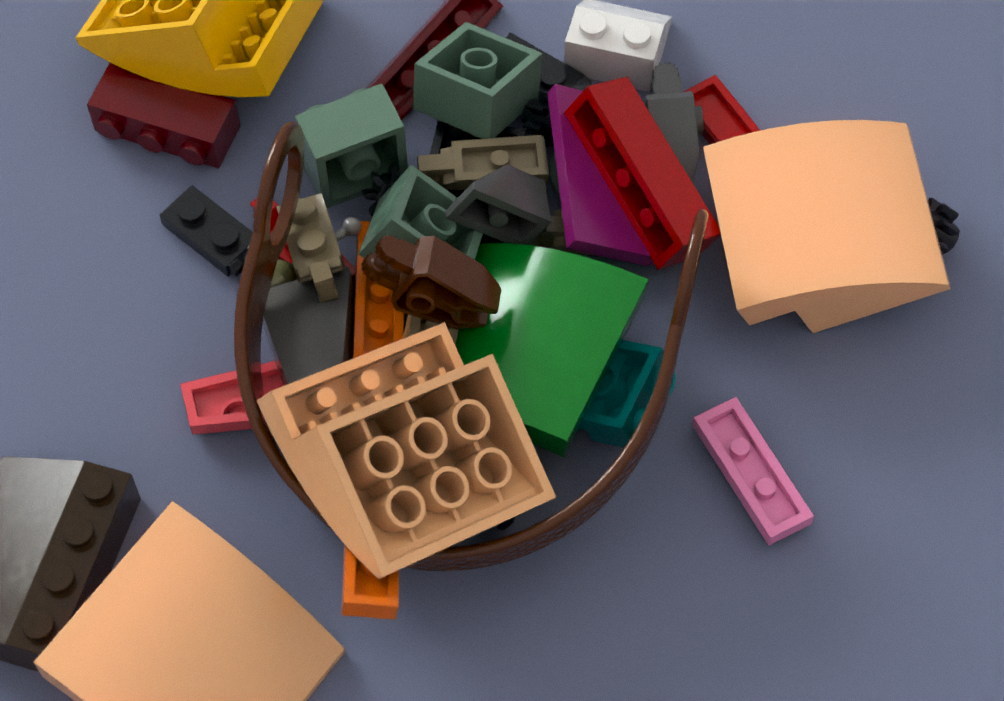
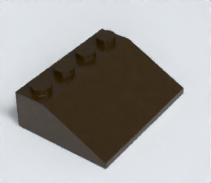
[0,456,141,672]

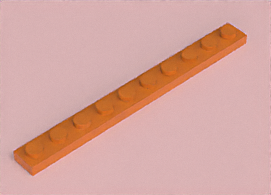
[341,221,404,620]

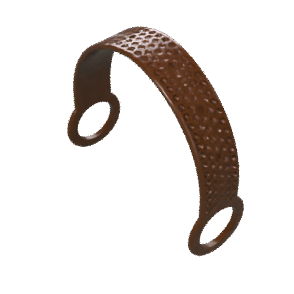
[234,121,708,571]

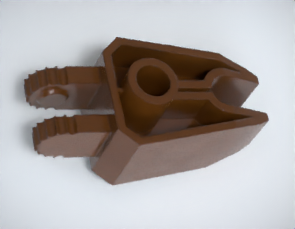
[361,235,502,329]

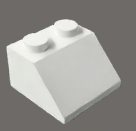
[564,0,672,92]

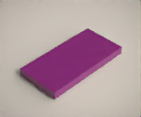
[547,84,653,267]

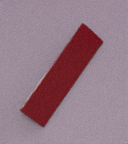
[366,0,503,121]

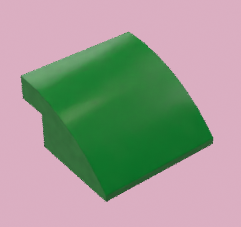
[455,243,649,457]

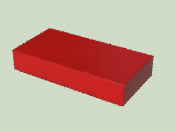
[683,74,761,144]

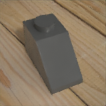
[445,164,552,245]

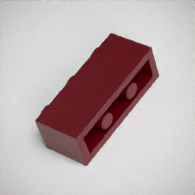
[87,62,241,169]

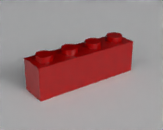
[564,76,721,270]

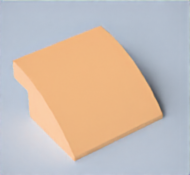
[703,120,951,333]
[256,322,556,579]
[34,501,345,701]

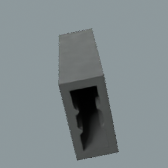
[263,266,354,386]

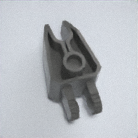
[645,61,703,183]

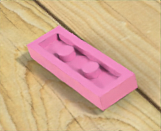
[692,397,814,546]

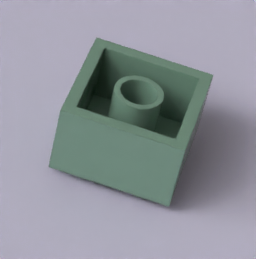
[413,22,543,139]
[295,83,408,209]
[359,165,483,260]

